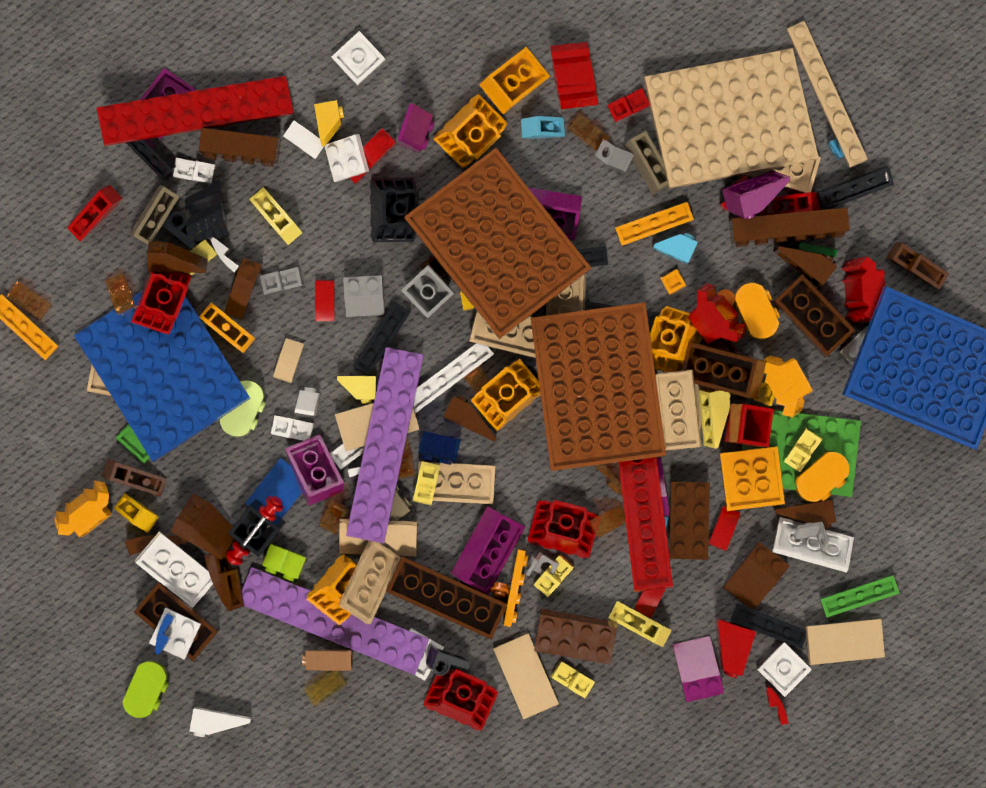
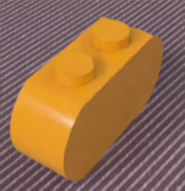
[734,283,780,339]
[199,302,256,353]
[795,452,849,502]

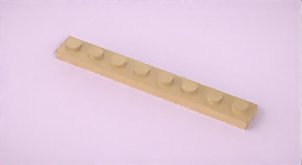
[787,21,868,168]

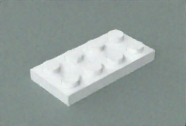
[772,517,854,573]
[134,531,213,608]

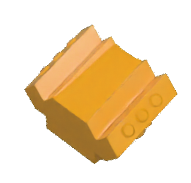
[433,94,507,168]
[650,306,702,373]
[763,355,812,418]
[471,359,541,431]
[54,481,112,538]
[306,554,357,625]

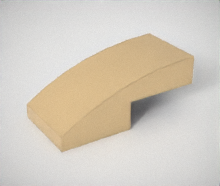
[273,338,304,383]

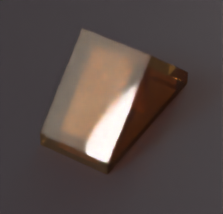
[319,500,350,535]

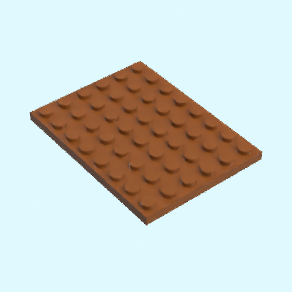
[404,148,591,339]
[530,302,666,471]

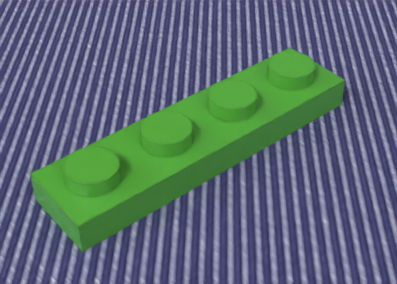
[820,575,900,618]

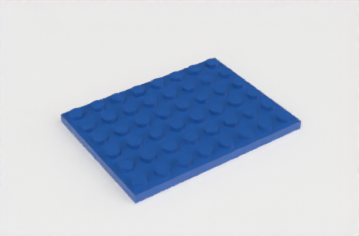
[842,286,986,450]
[74,291,251,462]

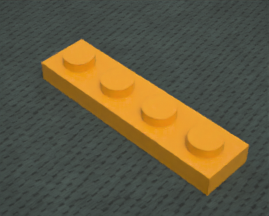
[615,202,694,246]
[0,294,59,360]
[503,549,529,627]

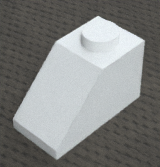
[295,387,320,416]

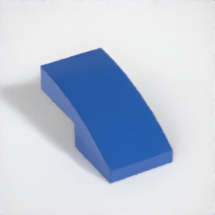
[155,612,176,655]

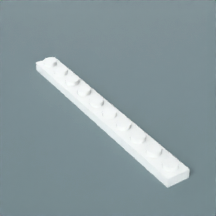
[330,344,494,470]

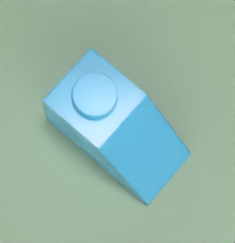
[521,116,565,139]
[653,233,698,264]

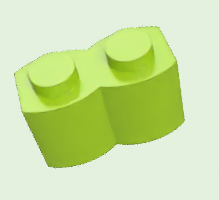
[262,544,307,581]

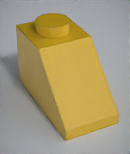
[314,100,344,146]
[114,493,159,533]

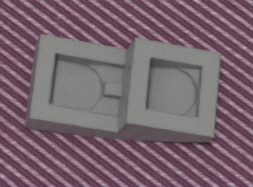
[260,267,304,294]

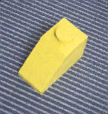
[337,376,376,404]

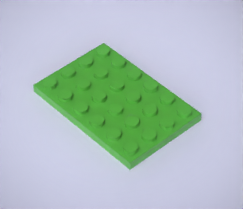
[741,410,861,497]

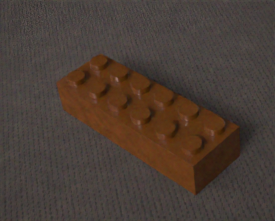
[729,208,850,248]
[386,556,508,640]

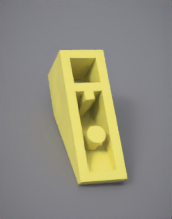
[249,187,303,245]
[699,387,730,449]
[608,601,672,647]

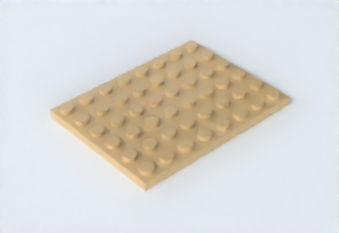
[644,48,819,189]

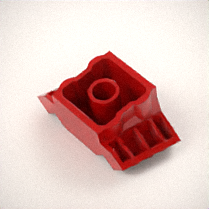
[550,42,598,109]
[841,256,885,324]
[131,272,192,335]
[688,283,746,344]
[527,500,600,558]
[423,669,499,731]

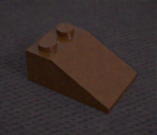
[774,246,837,287]
[171,493,234,560]
[723,542,790,610]

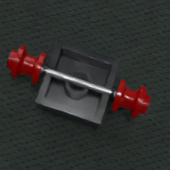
[226,496,286,565]

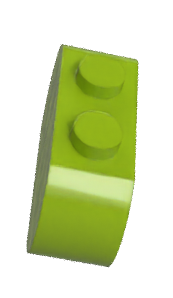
[122,661,169,718]

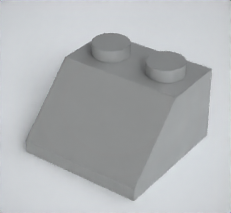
[401,265,455,318]
[343,275,385,317]

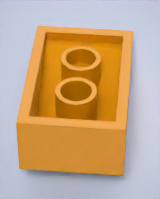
[479,47,550,114]

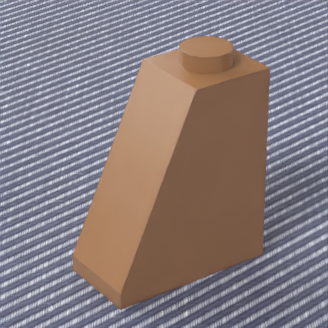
[302,649,353,671]

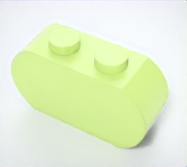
[220,381,266,437]

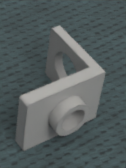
[595,139,634,171]
[794,522,830,551]
[526,552,559,580]

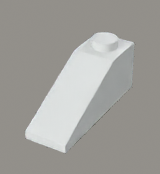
[189,707,252,737]

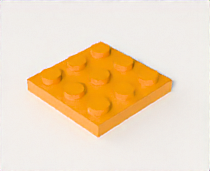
[720,447,785,511]

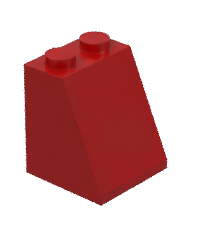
[724,404,774,447]
[715,618,756,678]

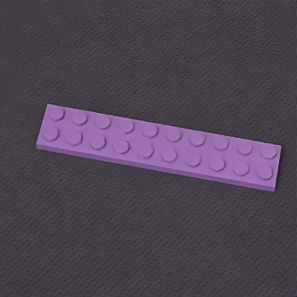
[346,347,424,544]
[242,567,429,675]

